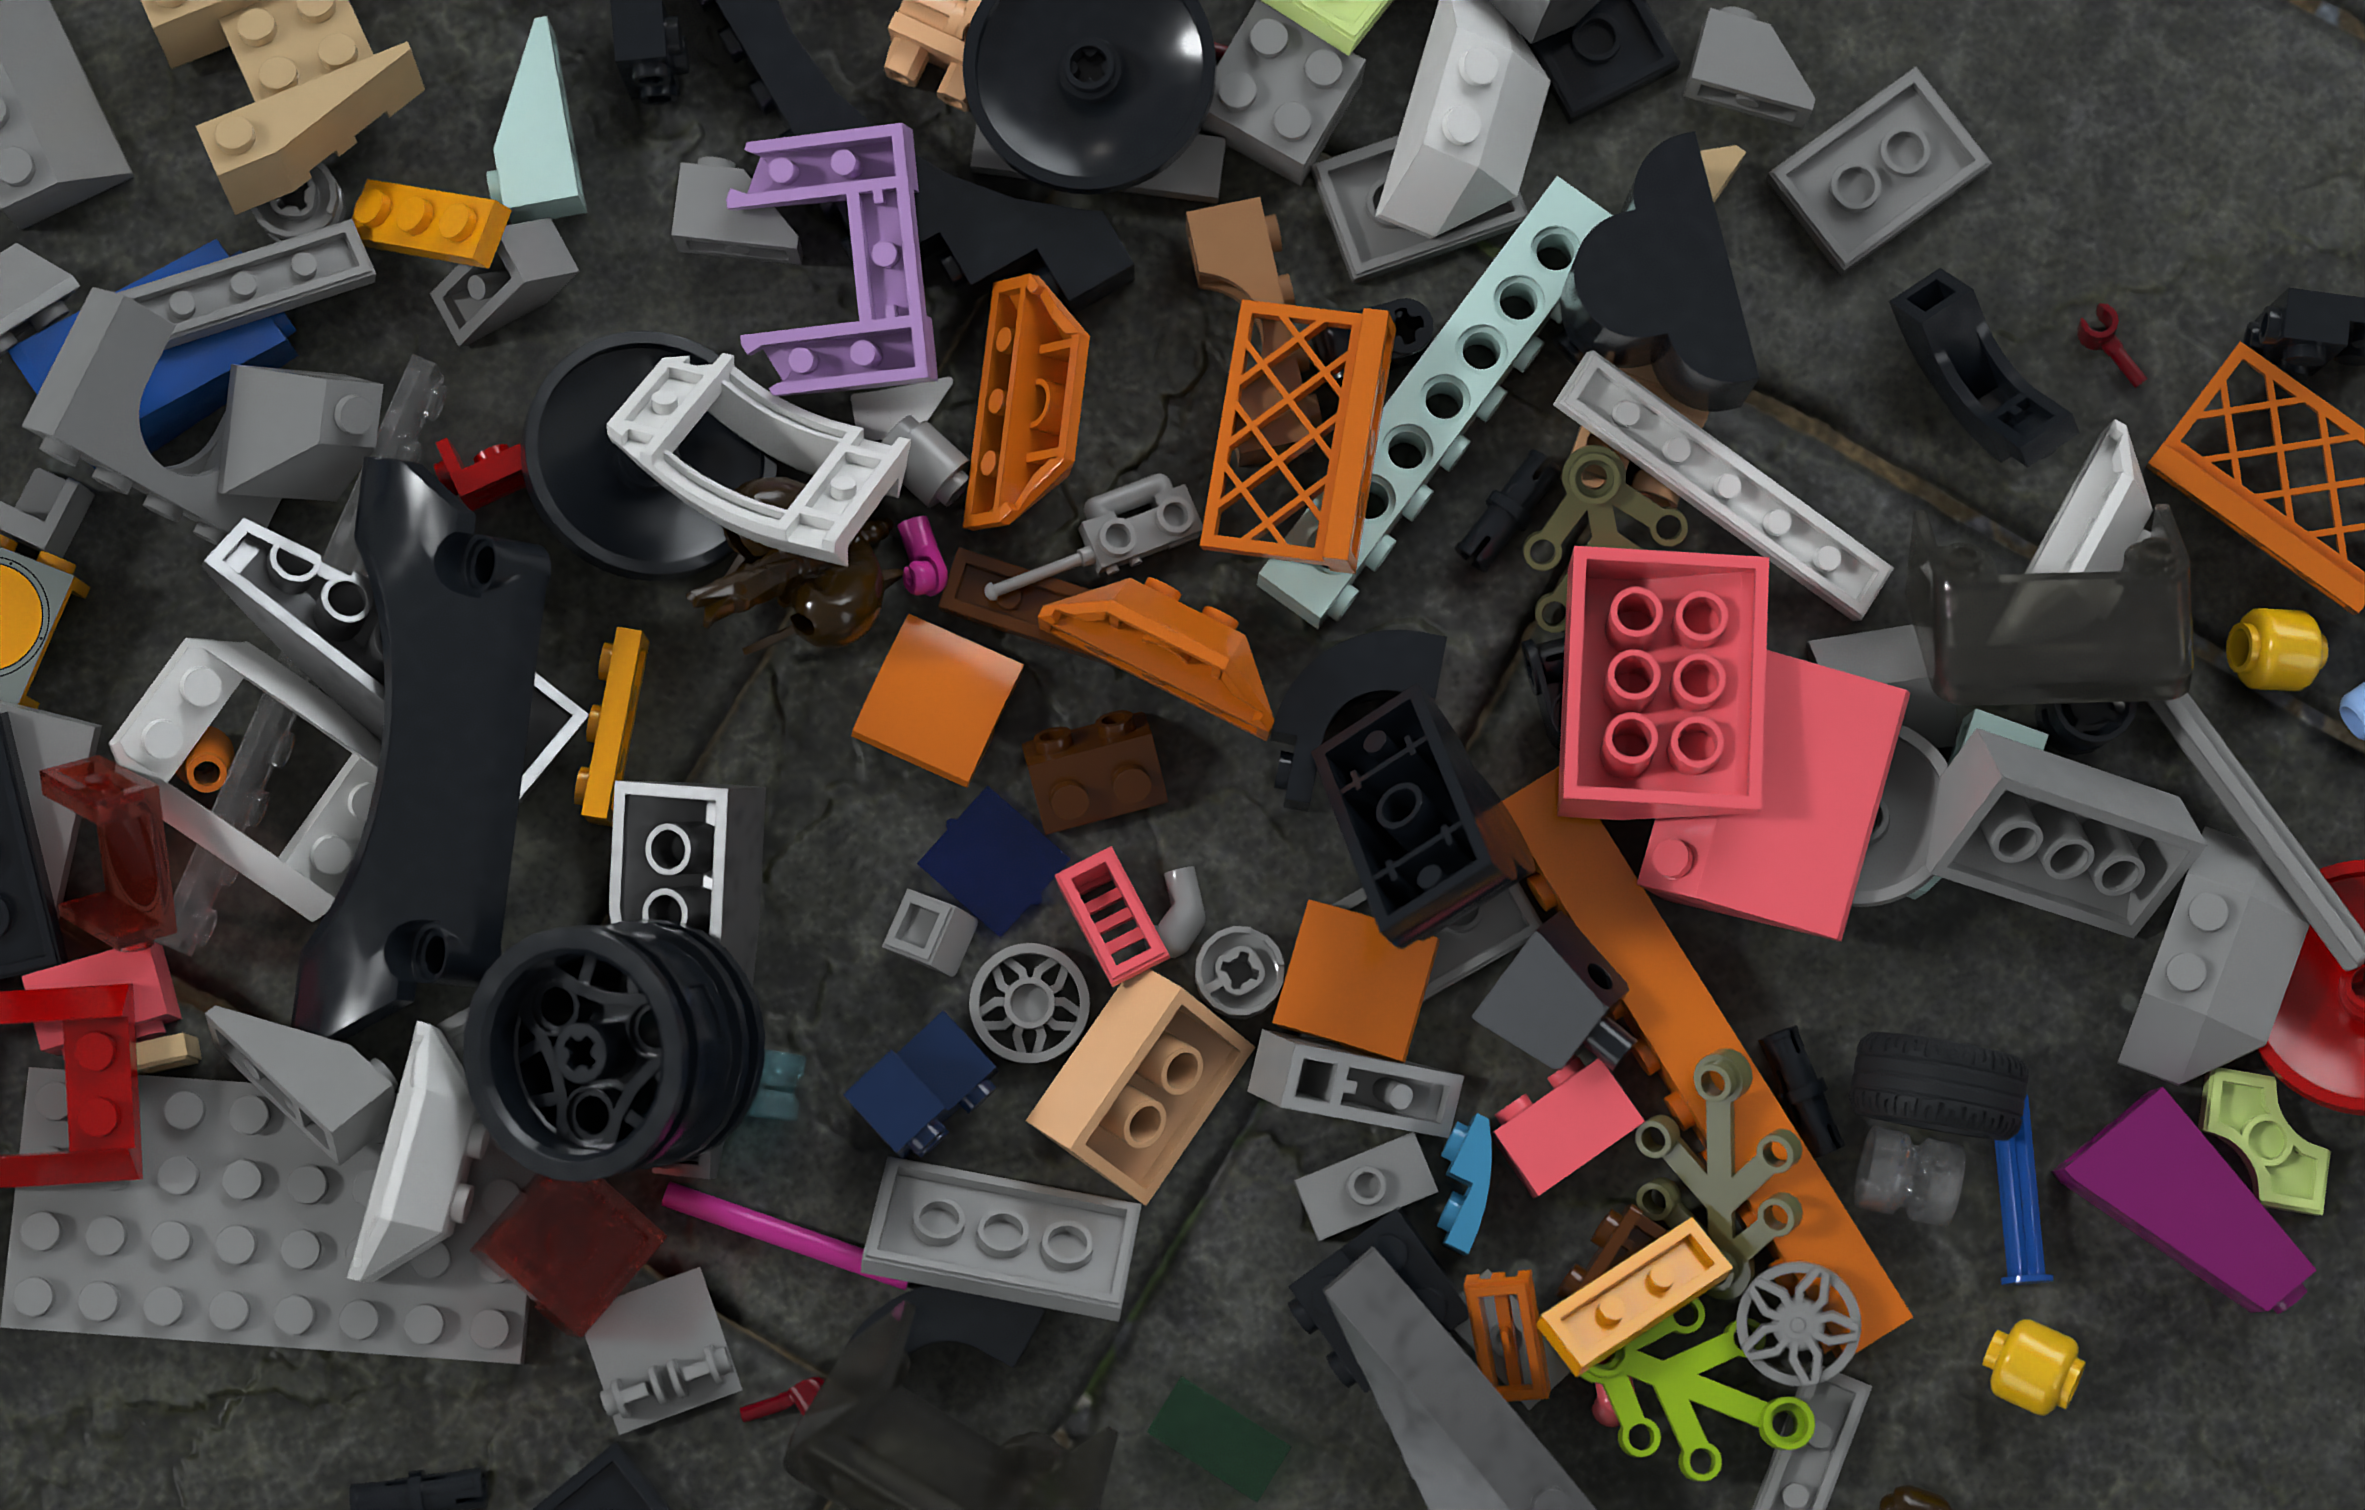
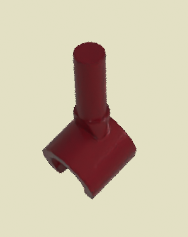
[2077,303,2148,388]
[740,1376,834,1423]

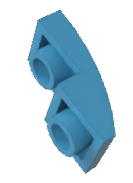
[1437,1113,1492,1256]

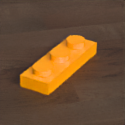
[351,179,512,269]
[574,627,650,827]
[1536,1217,1733,1377]

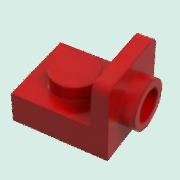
[433,437,526,511]

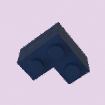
[843,1010,999,1159]

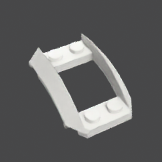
[607,353,911,567]
[109,638,382,922]

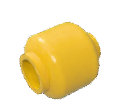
[2226,608,2328,691]
[1982,1319,2086,1416]

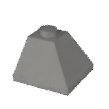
[217,364,383,502]

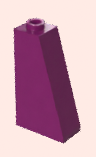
[2051,1087,2317,1314]

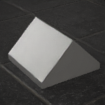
[1806,621,1956,749]

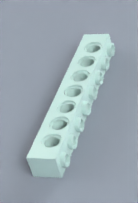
[1257,176,1613,629]

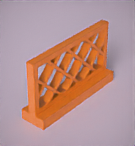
[1200,299,1396,574]
[2146,341,2365,615]

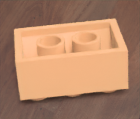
[1026,969,1256,1206]

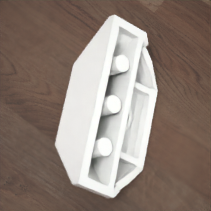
[1375,0,1551,239]
[1984,419,2153,654]
[347,1021,490,1283]

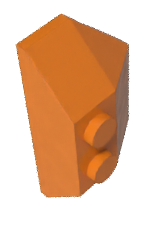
[963,274,1090,531]
[1038,577,1275,742]

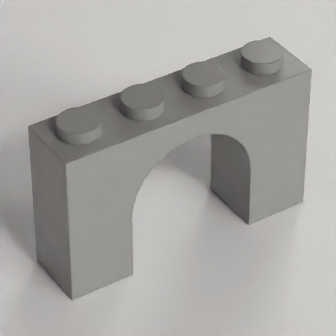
[22,287,282,546]

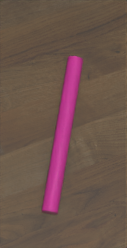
[662,1181,909,1291]

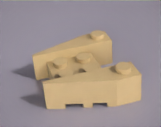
[141,0,425,215]

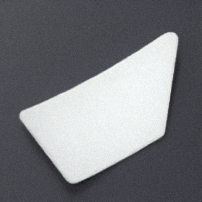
[851,377,953,441]

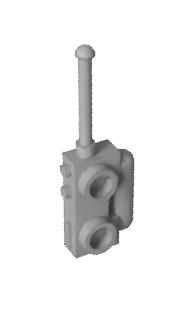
[984,473,1203,601]

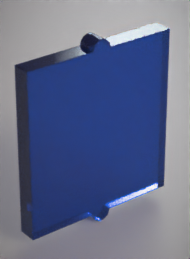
[917,785,1071,939]

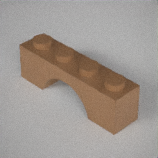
[1186,197,1323,467]

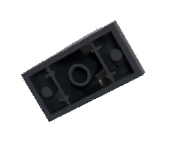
[1560,131,1760,412]
[1311,683,1535,949]

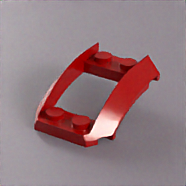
[0,983,143,1188]

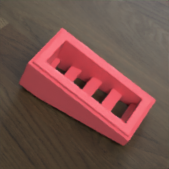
[1054,846,1170,987]

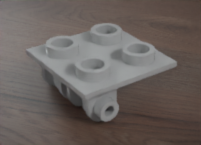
[577,1267,743,1435]

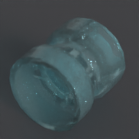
[746,1049,807,1122]

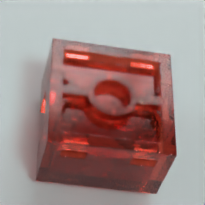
[469,1173,668,1338]

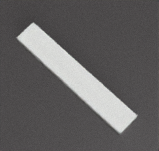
[1553,350,1894,621]

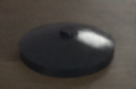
[963,0,1217,195]
[520,331,777,581]

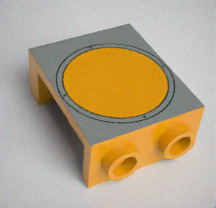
[0,534,91,709]

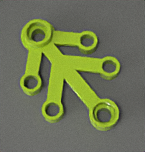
[1580,1298,1815,1482]

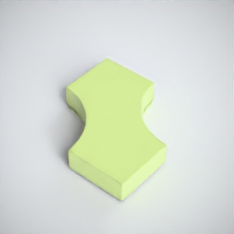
[2198,1068,2331,1216]

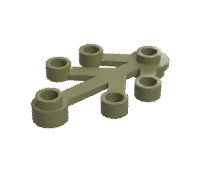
[1523,445,1688,633]
[1635,1048,1803,1300]

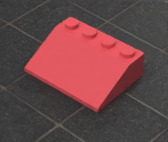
[1557,546,1769,820]
[1637,650,1911,942]

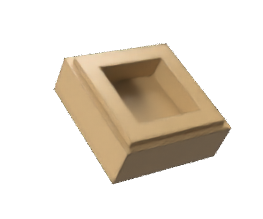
[136,1033,202,1075]

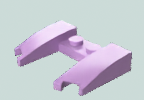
[726,123,938,396]

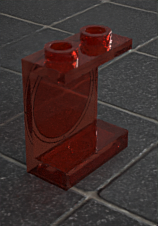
[39,755,178,952]

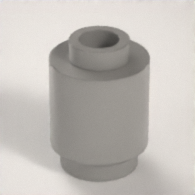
[881,415,971,508]

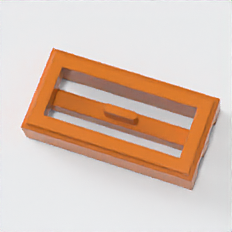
[1464,1270,1551,1402]

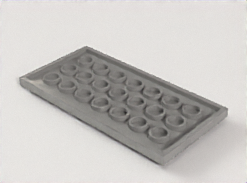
[0,1067,542,1364]

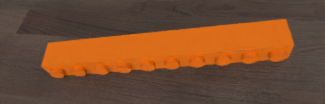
[1502,767,1913,1359]

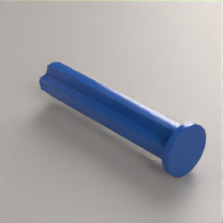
[1994,1093,2054,1285]

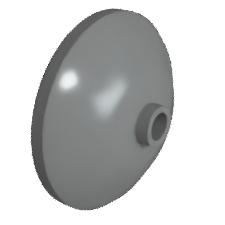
[1851,725,1948,907]

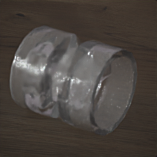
[1854,1126,1965,1228]

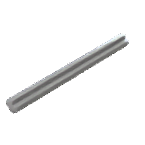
[2123,646,2365,971]

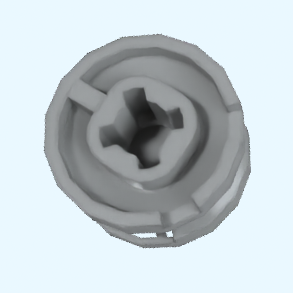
[251,162,346,242]
[1195,926,1285,1020]

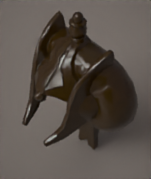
[686,477,903,655]

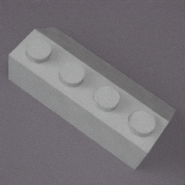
[0,0,135,230]
[1926,728,2207,939]

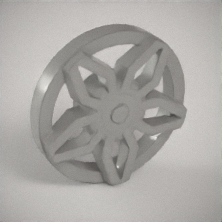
[969,943,1090,1064]
[1736,1261,1862,1386]

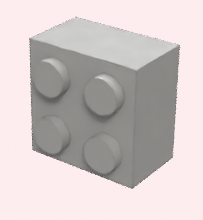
[1200,0,1366,187]

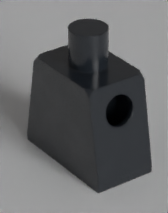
[1471,910,1638,1071]

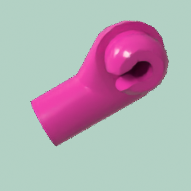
[898,516,948,597]

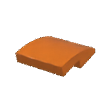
[851,613,1024,788]
[1272,899,1440,1063]

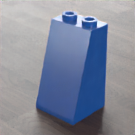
[7,239,299,469]

